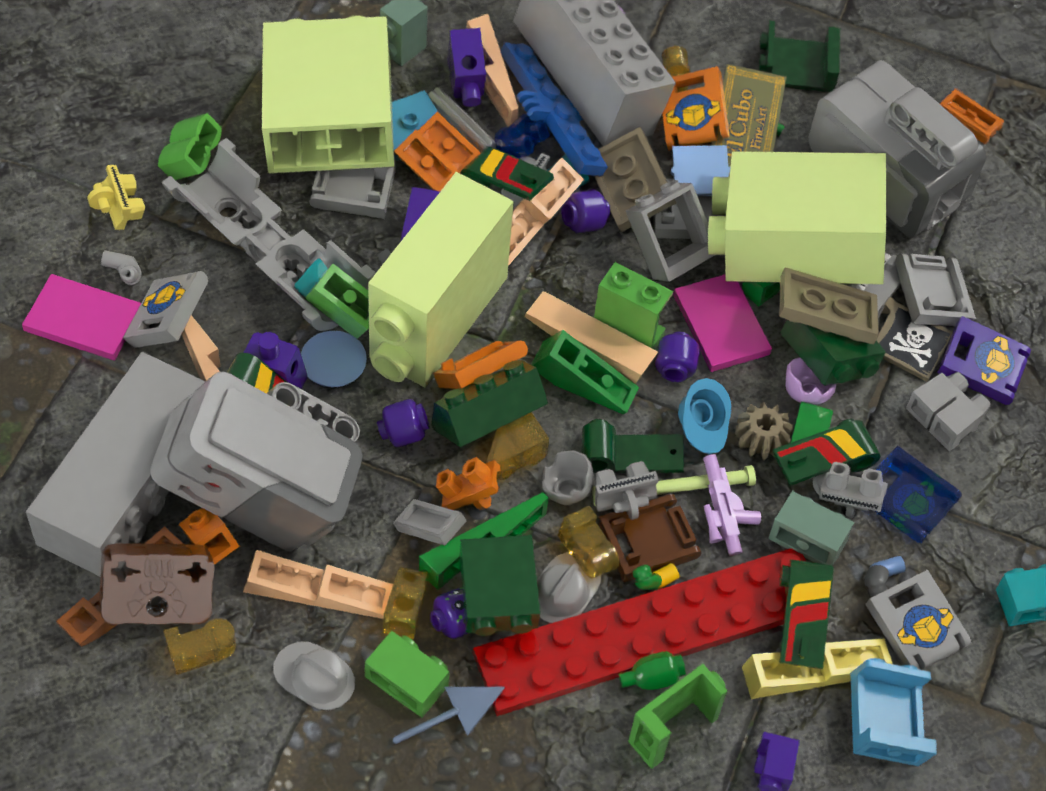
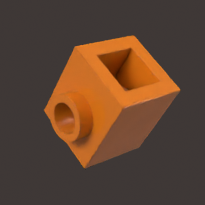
[179,508,239,565]

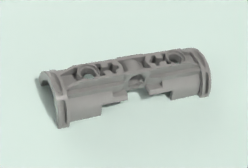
[162,138,376,331]

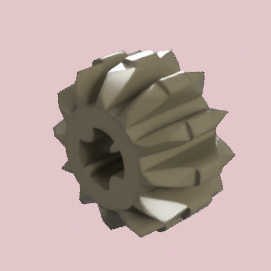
[735,401,793,460]

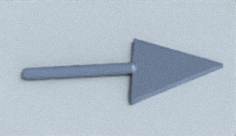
[393,687,505,744]

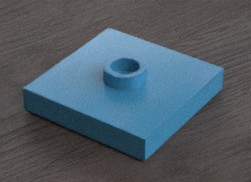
[392,90,439,161]

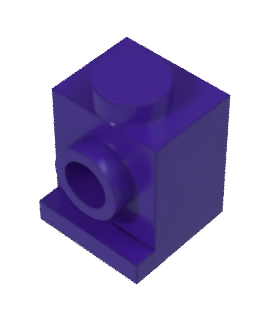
[754,732,800,791]

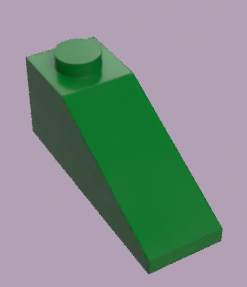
[531,330,639,415]

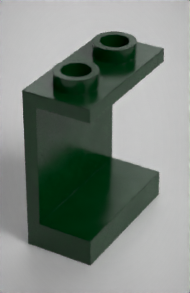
[758,20,840,92]

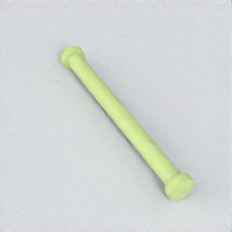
[592,465,756,506]

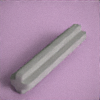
[428,87,495,152]

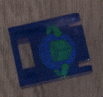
[873,445,962,543]

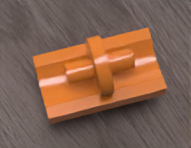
[436,457,500,510]

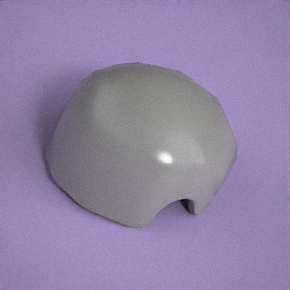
[542,450,594,505]

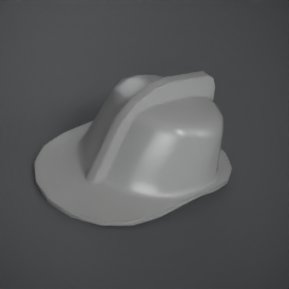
[537,552,601,623]
[273,642,355,710]

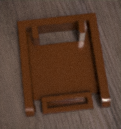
[598,494,702,583]

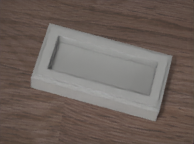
[393,499,466,545]

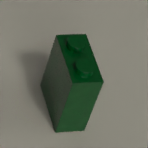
[780,319,886,386]
[459,535,540,636]

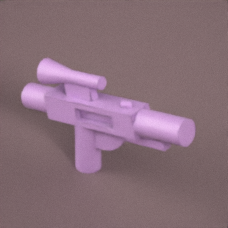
[703,454,761,556]

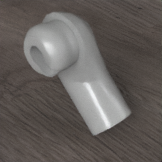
[101,250,142,285]

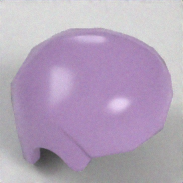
[786,358,836,405]

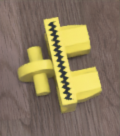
[87,165,145,230]

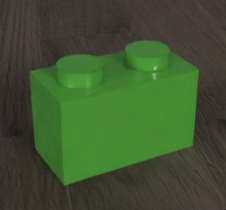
[304,264,369,339]
[365,631,449,718]

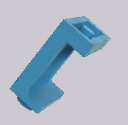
[850,658,937,766]

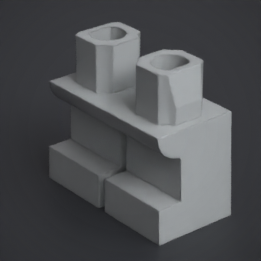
[906,372,991,452]

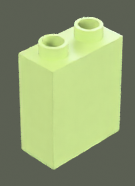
[262,16,394,173]
[708,152,886,284]
[368,172,514,388]

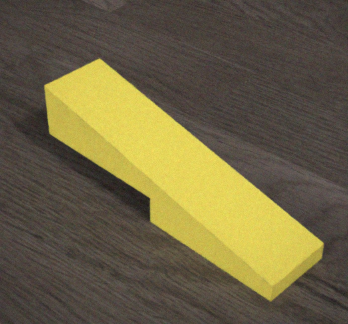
[742,639,893,699]

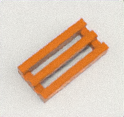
[940,88,1004,144]

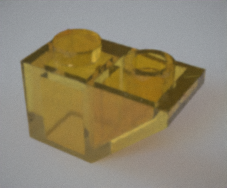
[487,412,549,480]

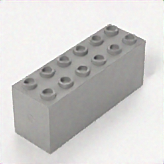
[513,0,676,146]
[26,352,206,576]

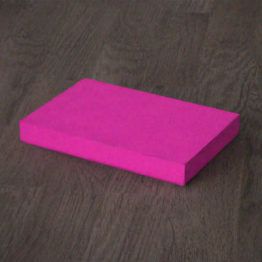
[22,274,141,361]
[673,274,772,372]

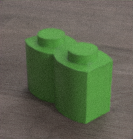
[158,113,222,180]

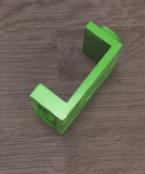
[594,262,673,350]
[628,664,727,769]

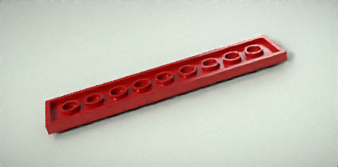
[473,548,806,716]

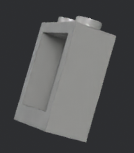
[626,180,715,282]

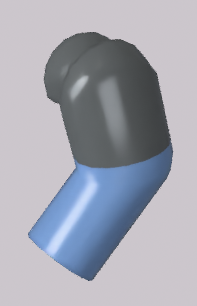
[864,556,905,597]

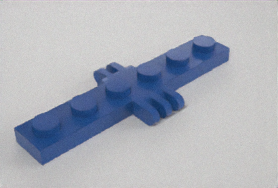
[500,43,608,176]

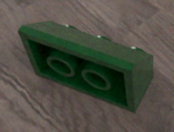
[431,360,548,447]

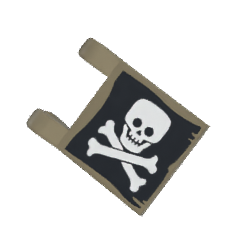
[876,297,953,382]

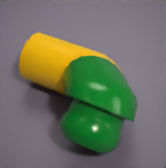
[632,563,680,591]

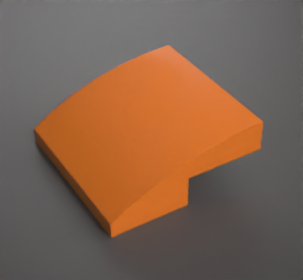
[394,112,481,191]

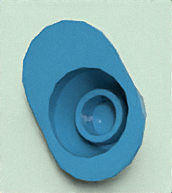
[678,378,731,454]

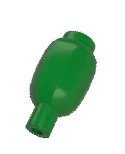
[619,651,686,690]

